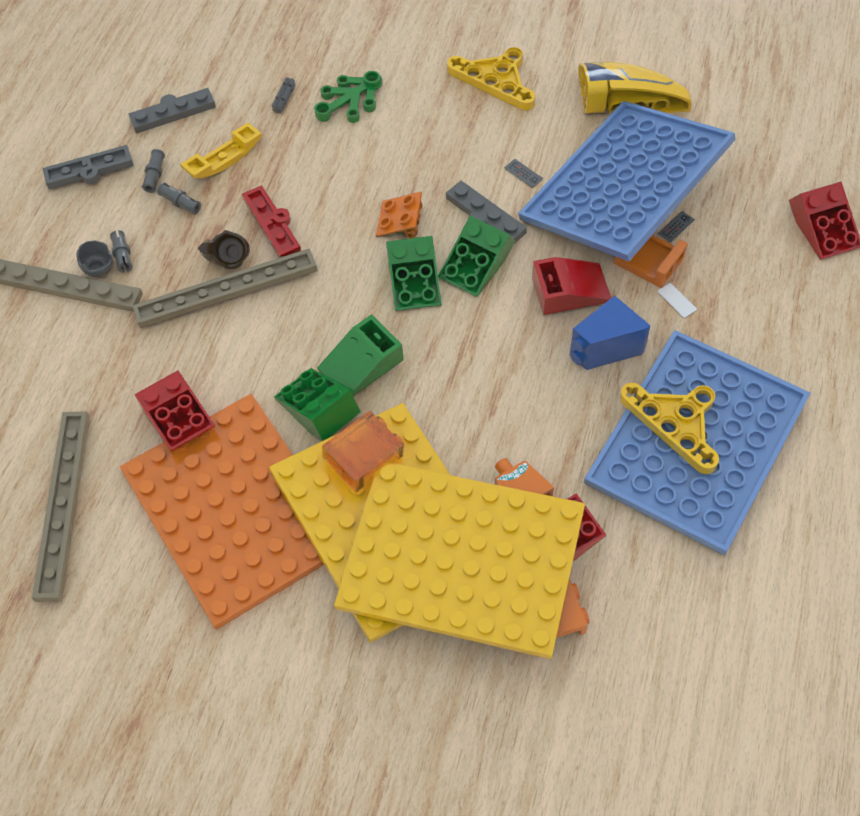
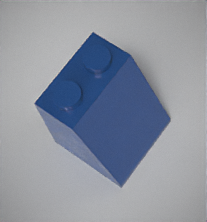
[570,296,651,370]

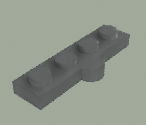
[128,88,216,134]
[42,145,134,189]
[446,180,527,244]

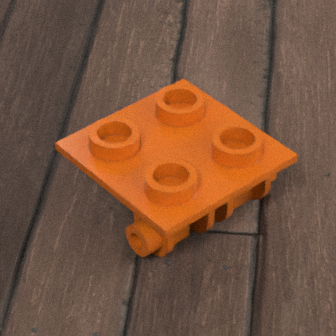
[376,192,423,238]

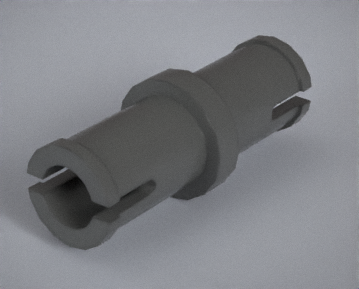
[142,149,165,193]
[157,182,201,215]
[110,230,133,273]

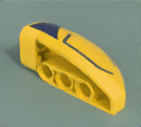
[578,61,692,114]

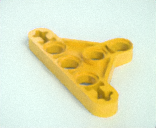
[447,47,535,110]
[620,383,719,474]

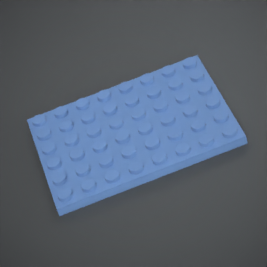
[518,101,736,262]
[584,330,810,555]

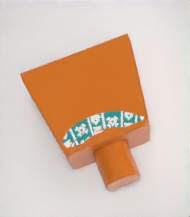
[495,458,554,496]

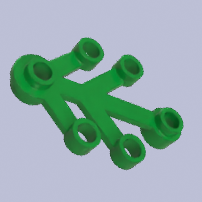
[314,71,383,123]

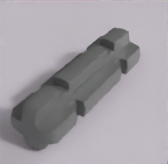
[271,77,295,113]

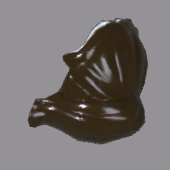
[198,230,250,269]

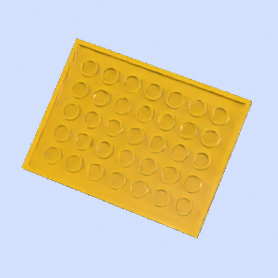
[269,403,450,643]
[334,460,585,659]

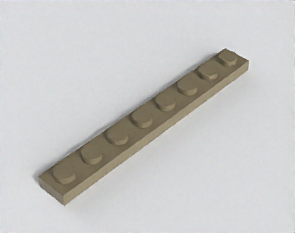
[132,248,318,328]
[0,259,143,312]
[32,411,89,602]

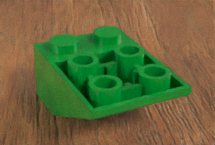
[438,215,515,297]
[386,236,442,311]
[317,314,404,396]
[274,368,361,441]

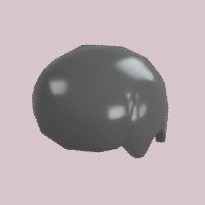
[76,240,113,277]

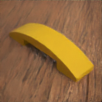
[180,122,262,179]

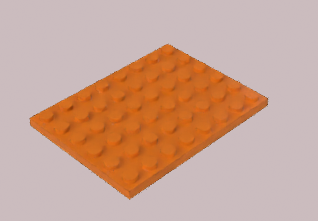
[119,394,324,630]

